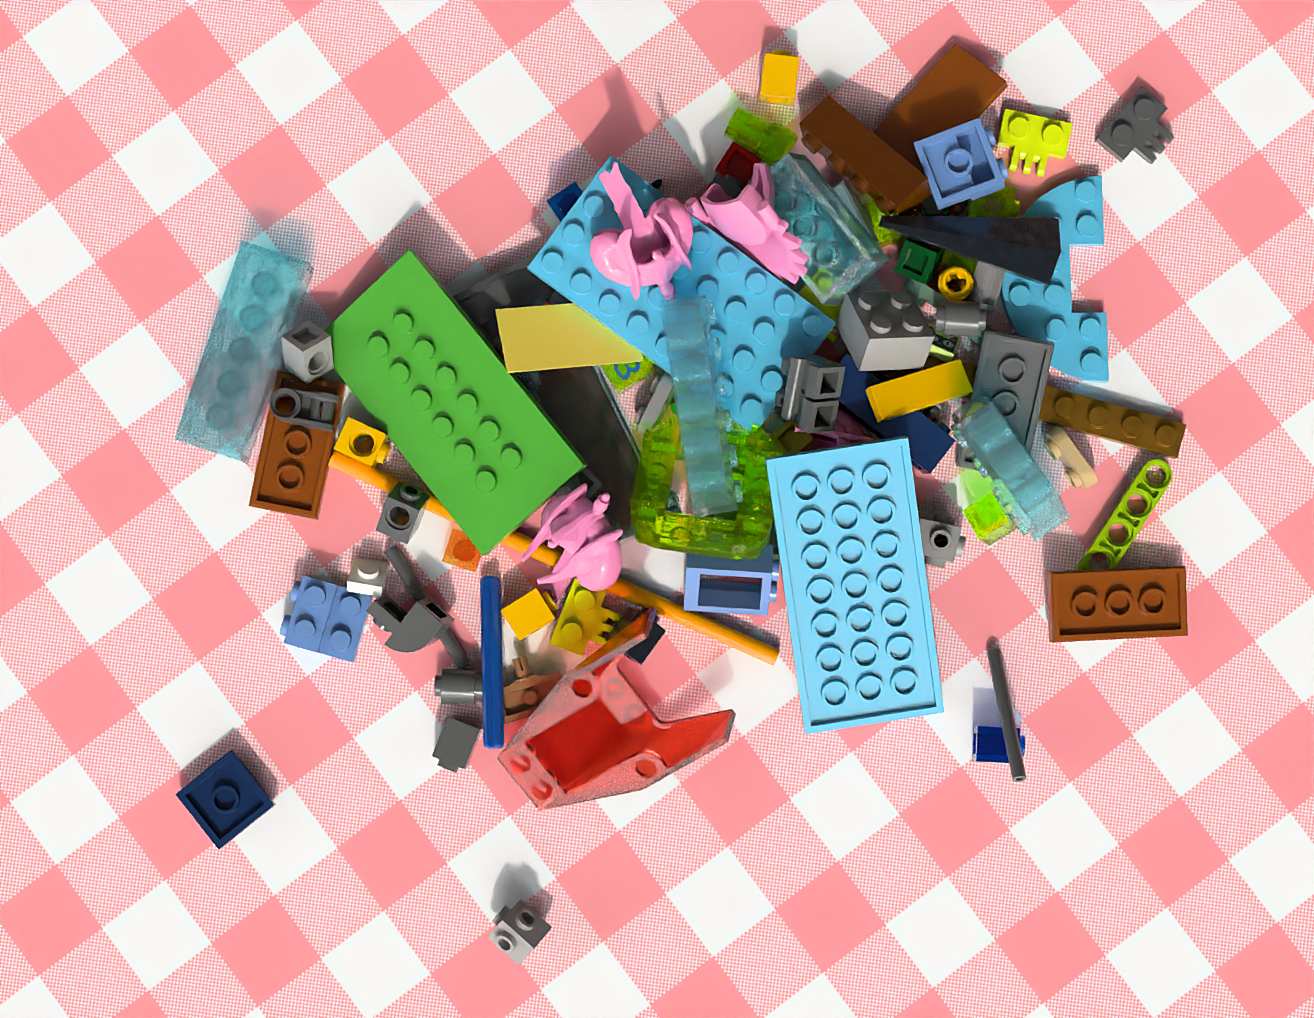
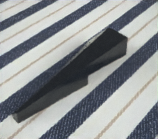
[878,215,1061,285]

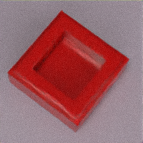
[715,141,762,189]

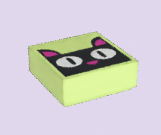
[928,322,961,363]

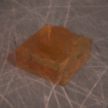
[442,528,482,573]

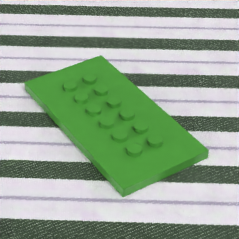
[324,249,588,556]

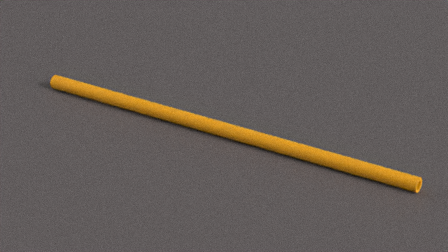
[328,450,780,666]

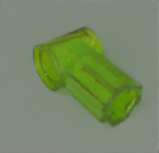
[724,107,798,169]

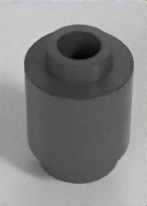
[935,300,987,337]
[434,668,483,705]

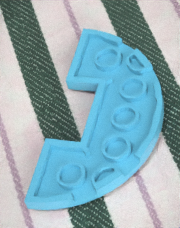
[1000,175,1109,383]

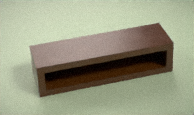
[799,95,930,216]

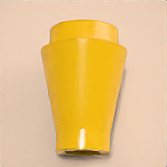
[938,266,973,301]

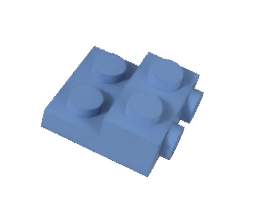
[913,118,1009,210]
[280,575,374,663]

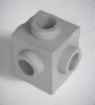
[919,515,966,568]
[487,899,552,965]

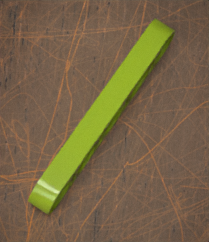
[1074,459,1172,570]

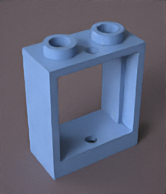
[683,540,779,616]

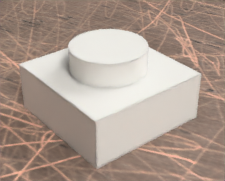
[347,557,389,597]

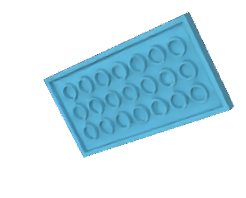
[527,156,836,436]
[765,436,944,734]

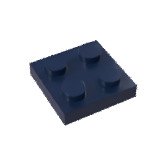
[175,750,276,850]

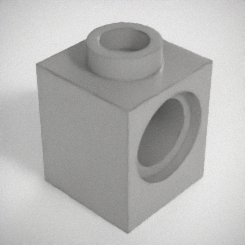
[281,320,334,384]

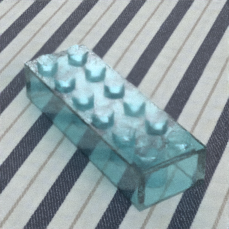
[174,241,314,465]
[660,295,743,517]

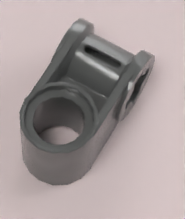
[269,388,340,432]

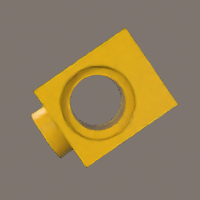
[759,50,799,106]
[333,417,392,468]
[500,588,558,641]

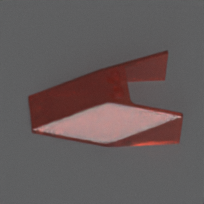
[497,606,736,811]

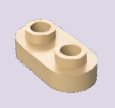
[1043,425,1098,490]

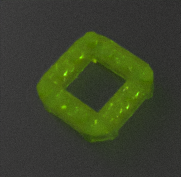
[630,415,782,560]

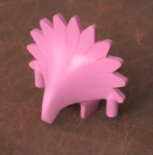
[684,163,809,284]

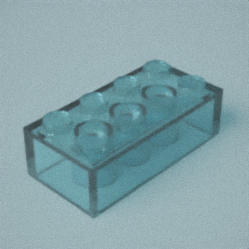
[769,152,889,306]
[950,390,1071,541]

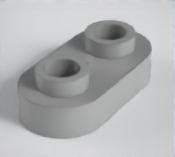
[634,372,680,438]

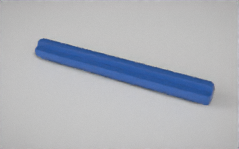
[480,576,504,749]

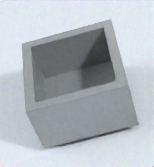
[836,290,935,371]

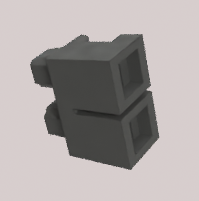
[775,355,846,433]

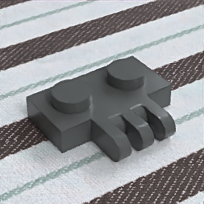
[1095,86,1174,164]

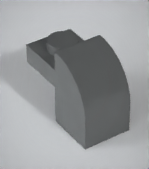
[366,596,455,653]

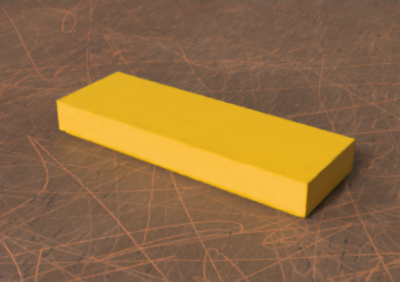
[865,359,973,423]

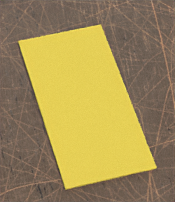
[495,303,643,373]

